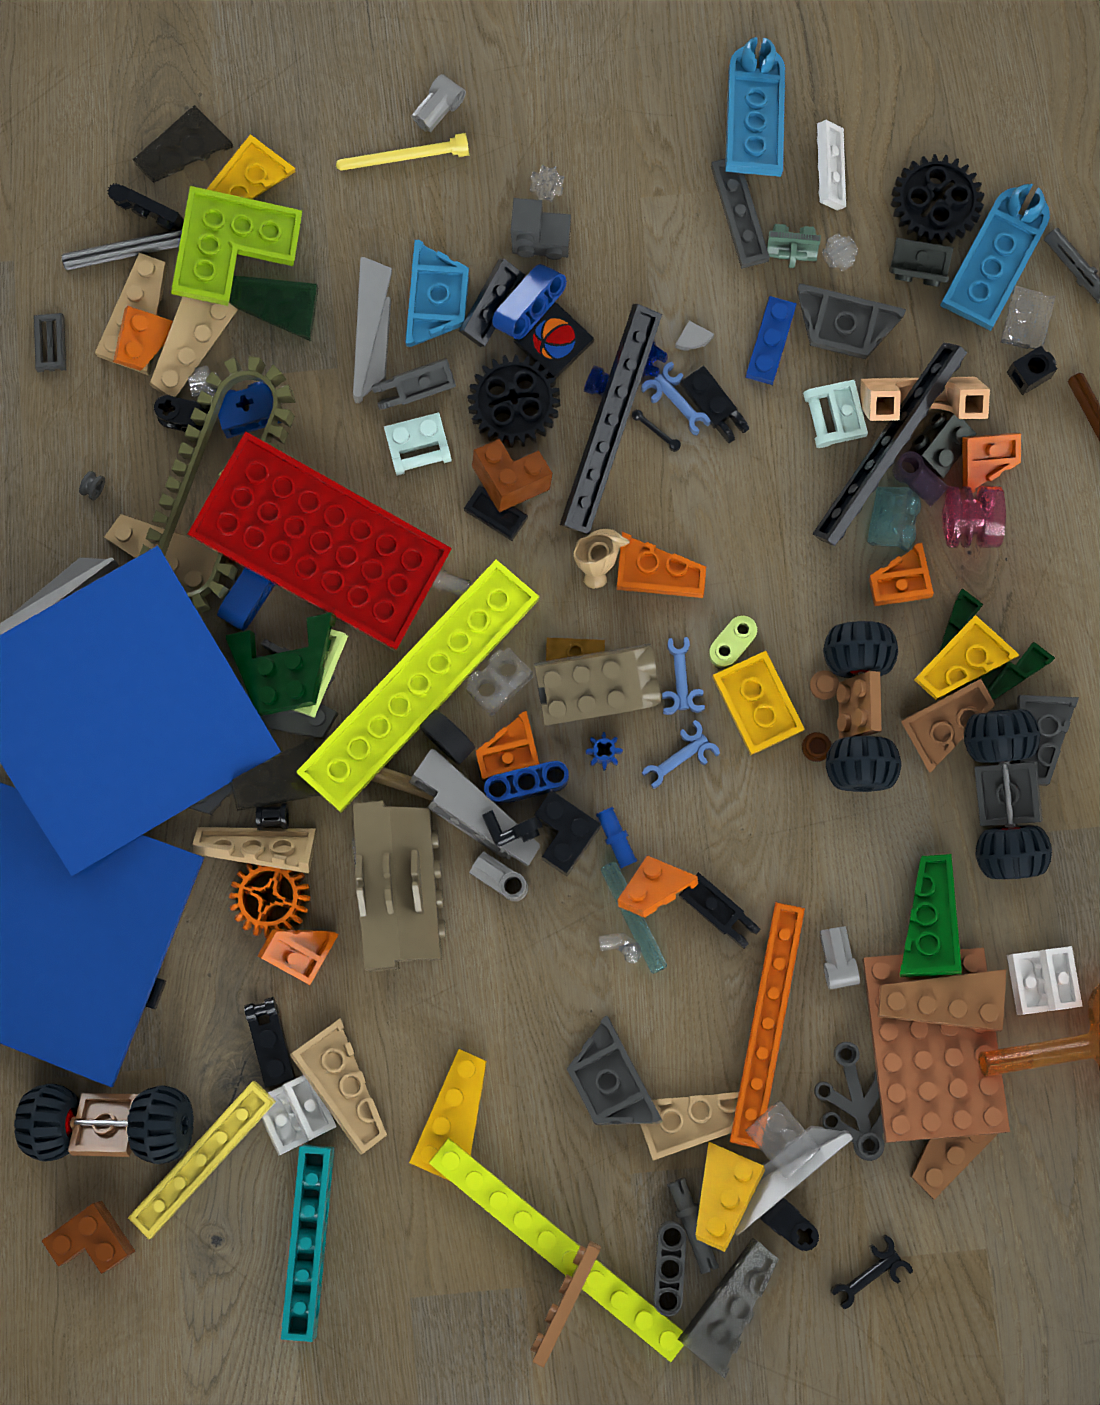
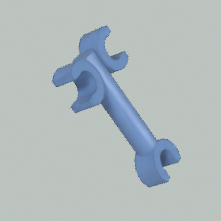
[641,362,711,436]
[662,637,705,715]
[642,720,720,789]

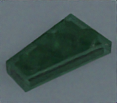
[229,275,318,341]

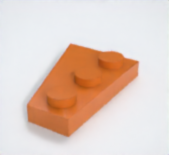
[616,532,706,598]

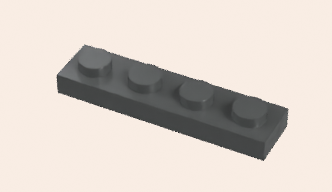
[711,159,770,269]

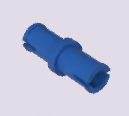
[596,807,638,869]

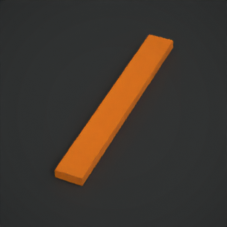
[729,902,805,1149]

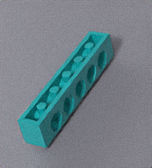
[281,1145,335,1342]

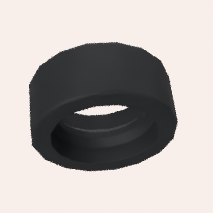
[420,710,475,765]

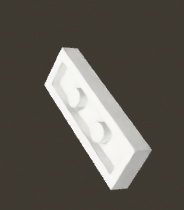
[817,120,846,211]

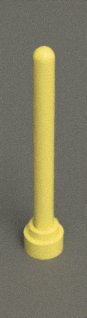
[336,133,470,171]

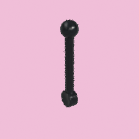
[632,410,681,452]

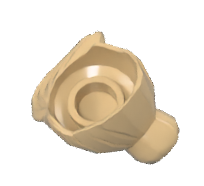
[574,529,630,589]

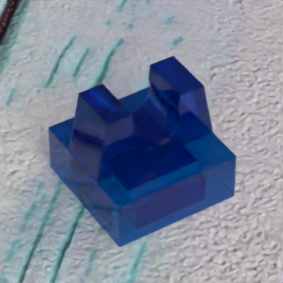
[642,341,668,377]

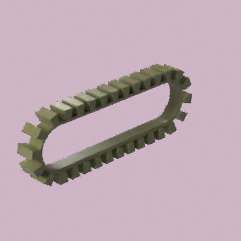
[139,356,296,614]

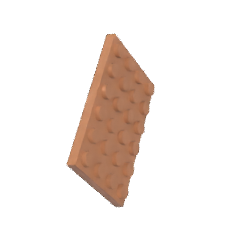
[862,948,1010,1143]

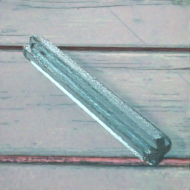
[601,862,667,974]

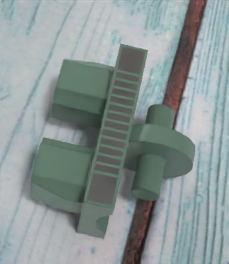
[767,224,821,268]

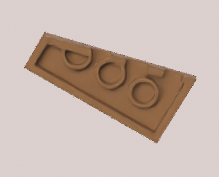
[530,1241,601,1368]

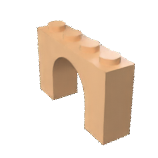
[860,377,990,421]

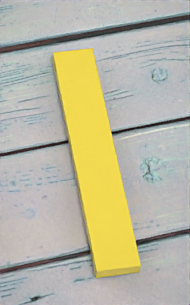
[128,1081,276,1239]

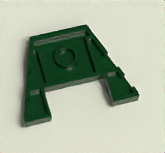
[937,588,1055,701]
[226,612,336,716]

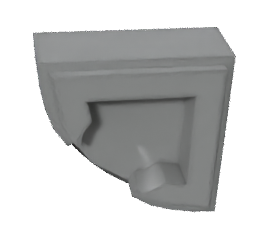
[675,321,714,351]

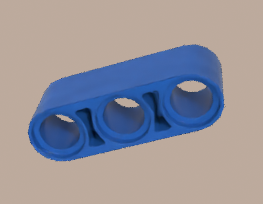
[492,264,567,340]
[217,568,276,631]
[484,761,569,805]

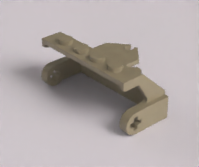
[353,801,446,972]

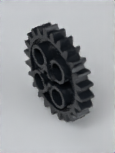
[891,154,985,245]
[467,354,560,448]

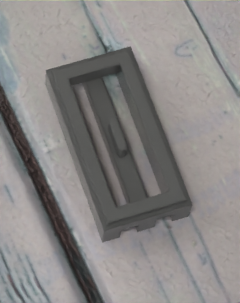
[34,313,66,372]

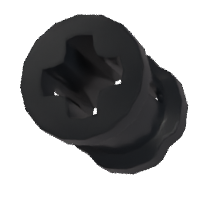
[256,803,289,830]

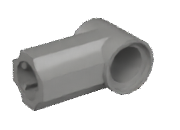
[412,74,466,133]
[469,851,528,901]
[819,926,860,990]

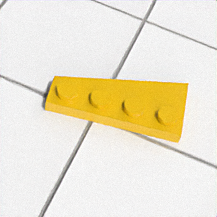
[409,1049,487,1181]

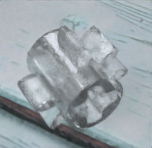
[530,165,565,203]
[822,233,858,271]
[188,366,219,398]

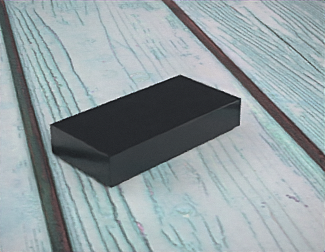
[464,485,528,541]

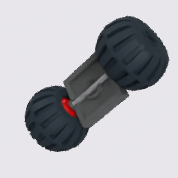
[964,709,1052,879]

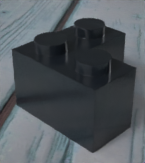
[534,790,601,876]

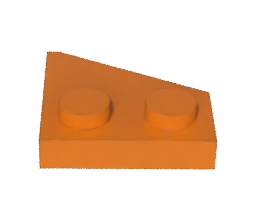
[113,306,173,371]
[962,433,1021,494]
[869,543,934,606]
[476,711,539,781]
[617,856,698,918]
[258,929,339,985]

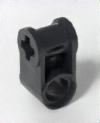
[154,395,209,432]
[760,1198,819,1251]

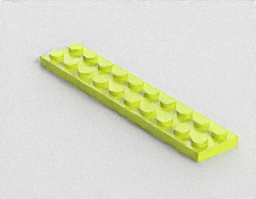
[296,559,540,813]

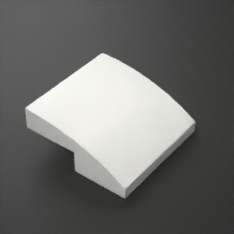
[1007,946,1083,1015]
[262,1075,337,1156]

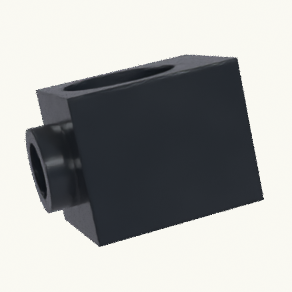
[1007,345,1058,395]

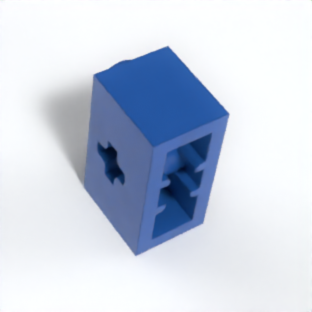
[218,382,281,439]

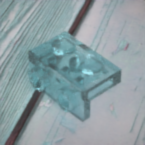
[867,487,921,551]

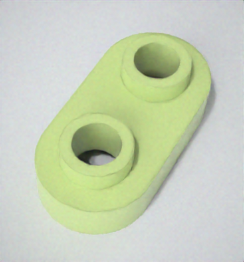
[709,616,757,668]

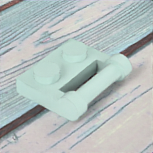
[803,380,868,448]
[384,412,452,476]

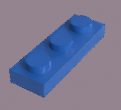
[745,296,797,385]

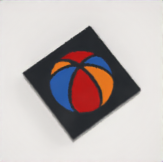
[514,302,594,379]

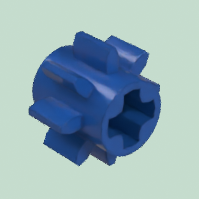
[586,732,623,771]

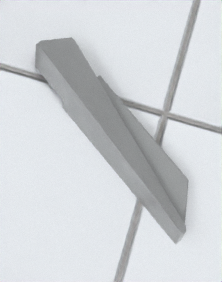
[353,257,392,403]
[0,558,119,635]
[409,749,540,866]
[735,1126,853,1236]

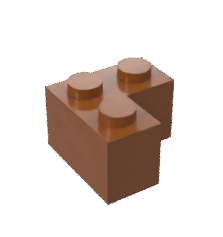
[472,439,553,512]
[42,1201,136,1274]

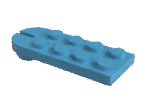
[725,37,785,177]
[940,184,1050,331]

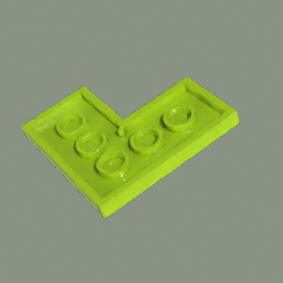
[171,186,302,306]

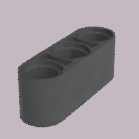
[653,1220,686,1316]

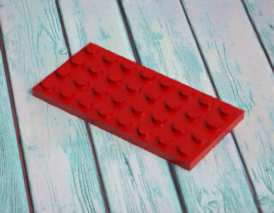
[187,431,452,651]

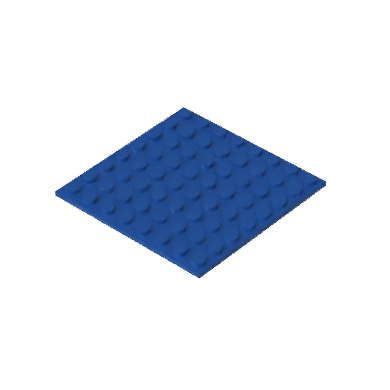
[0,545,281,877]
[0,782,204,1087]

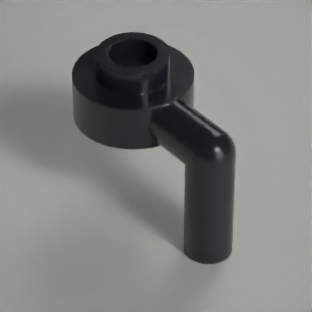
[482,810,543,846]

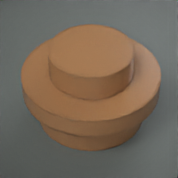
[810,670,839,700]

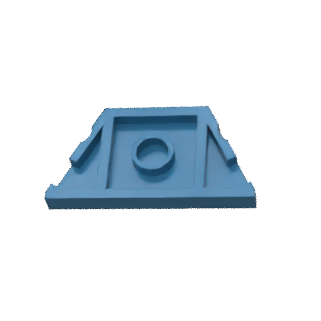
[405,240,469,347]

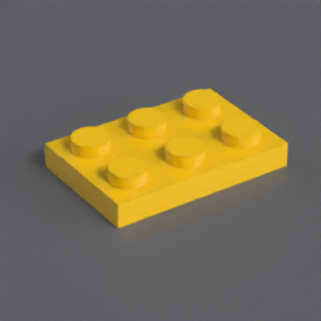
[712,651,805,756]

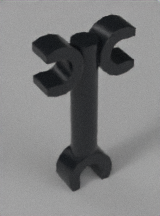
[831,1235,913,1309]

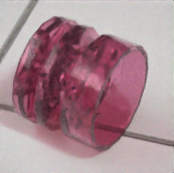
[942,486,1006,548]

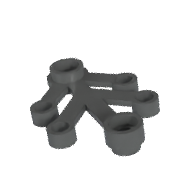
[814,1042,885,1161]

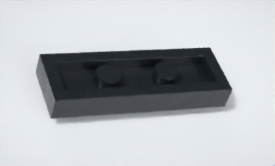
[459,259,525,347]

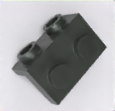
[889,237,954,287]
[907,411,977,478]

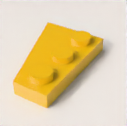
[207,134,296,200]
[914,615,1019,700]
[695,1142,765,1252]

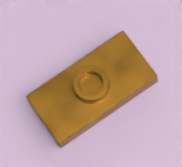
[546,637,605,661]

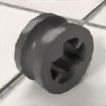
[79,471,105,500]

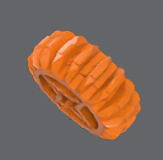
[229,863,311,938]

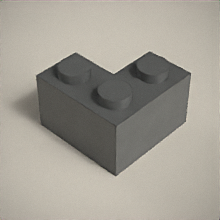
[511,198,571,260]

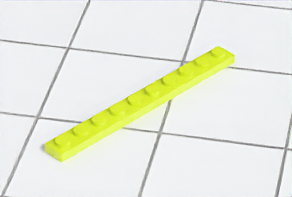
[429,1138,690,1362]

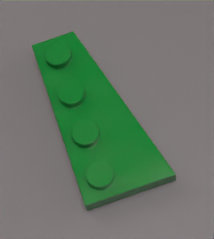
[900,854,962,977]

